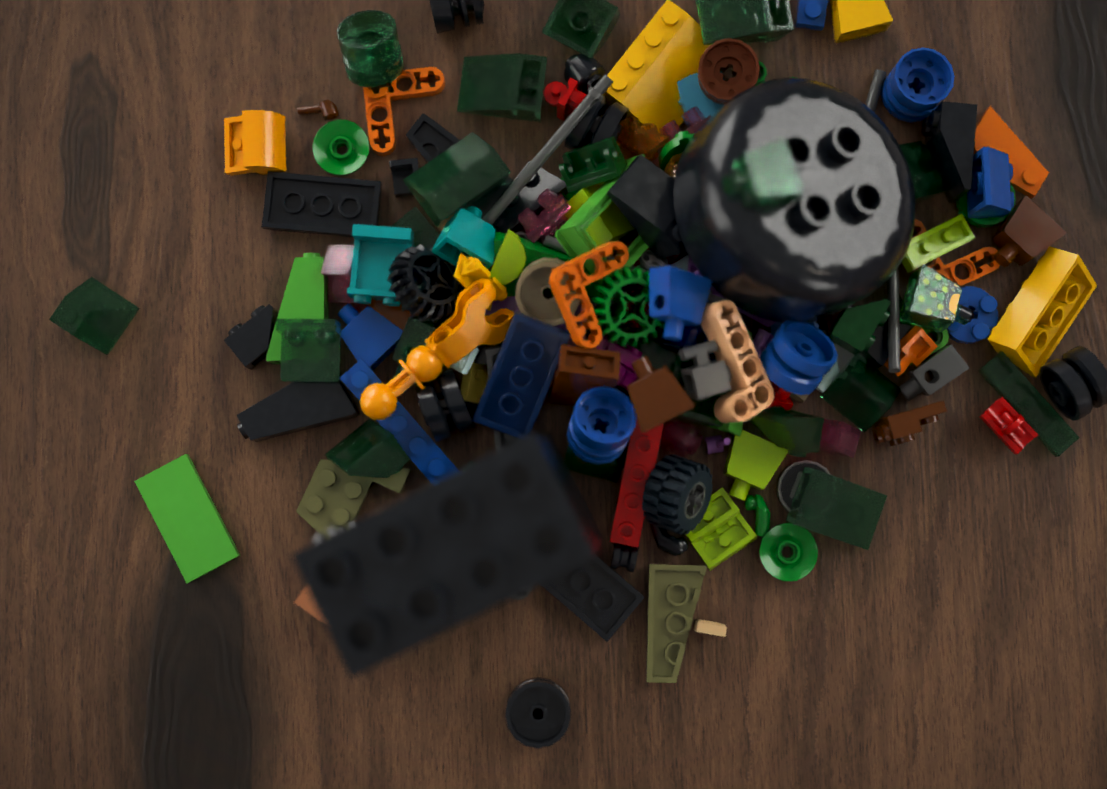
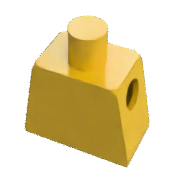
[831,0,893,43]

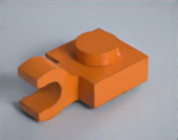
[884,325,938,376]

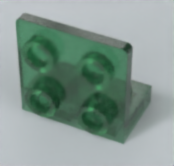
[276,319,341,382]

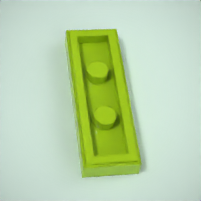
[902,214,975,273]

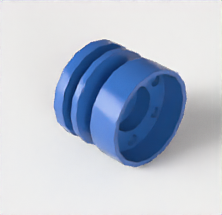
[881,47,955,123]
[566,386,637,464]

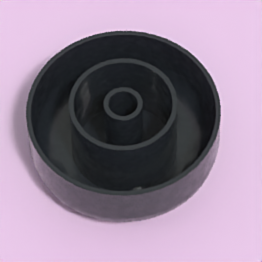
[674,78,916,323]

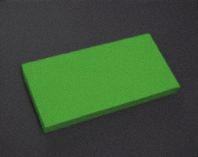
[134,454,241,584]

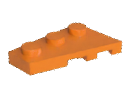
[974,106,1049,199]

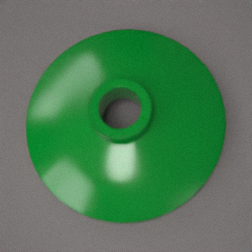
[312,119,369,176]
[759,523,818,581]

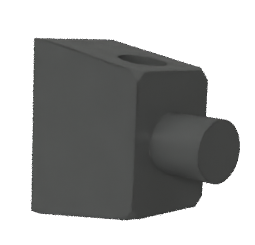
[898,344,969,401]

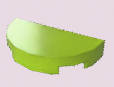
[488,229,526,285]

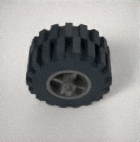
[642,454,713,535]

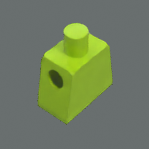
[723,430,789,501]

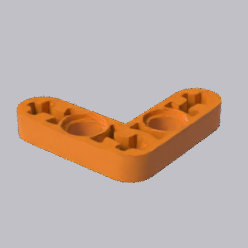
[363,67,445,156]
[912,219,1000,297]
[549,241,629,349]

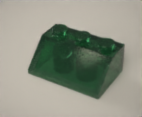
[403,132,511,228]

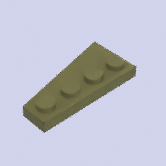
[646,564,707,683]

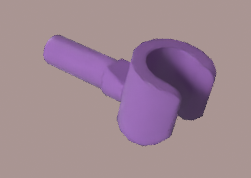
[705,435,731,454]

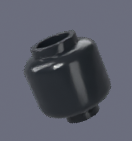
[564,52,605,94]

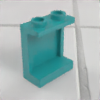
[346,224,414,307]

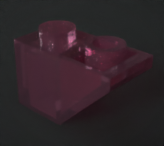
[788,414,861,458]

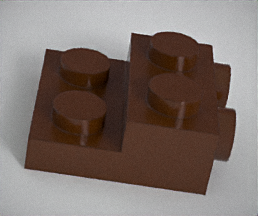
[872,400,947,446]

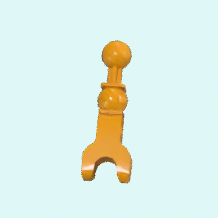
[360,278,514,420]

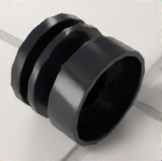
[430,0,484,33]

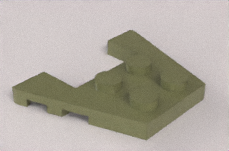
[296,459,412,538]

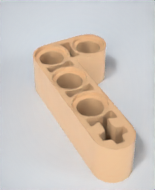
[700,300,774,423]

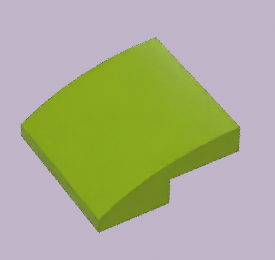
[685,487,757,571]

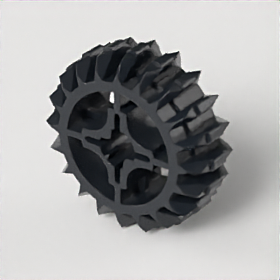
[387,244,464,323]

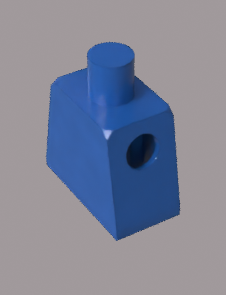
[649,265,712,341]
[337,303,408,371]

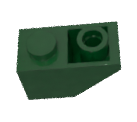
[827,299,891,356]

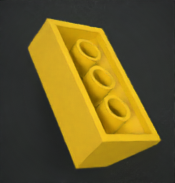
[987,246,1097,378]

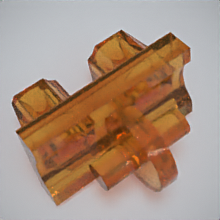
[616,115,670,162]

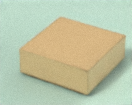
[693,619,727,637]

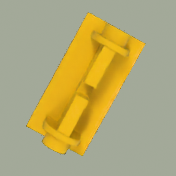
[454,253,508,311]

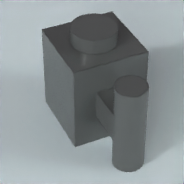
[680,340,731,399]

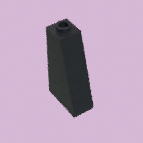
[236,362,360,442]

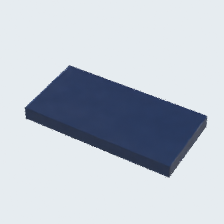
[472,311,571,439]

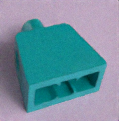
[431,206,495,269]

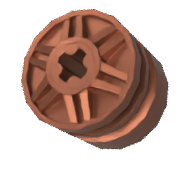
[698,38,760,105]

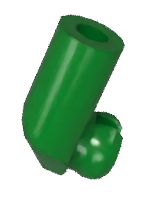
[744,494,771,536]

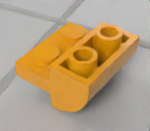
[224,110,286,176]

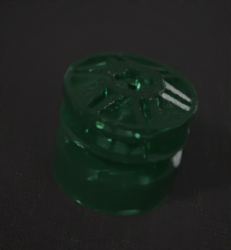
[336,10,404,87]

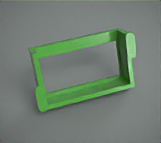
[555,154,649,285]

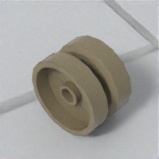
[515,257,580,326]

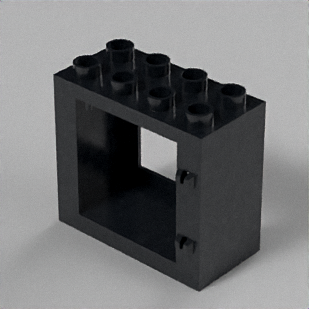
[291,432,604,679]

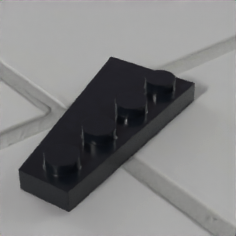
[406,113,513,219]

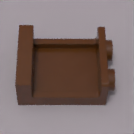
[548,344,621,406]

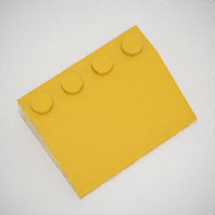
[603,0,723,146]

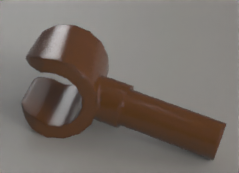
[297,100,339,120]

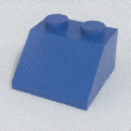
[967,147,1015,218]

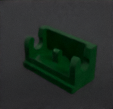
[559,136,627,193]

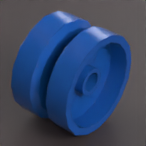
[760,320,838,395]

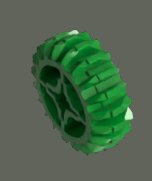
[590,266,665,347]

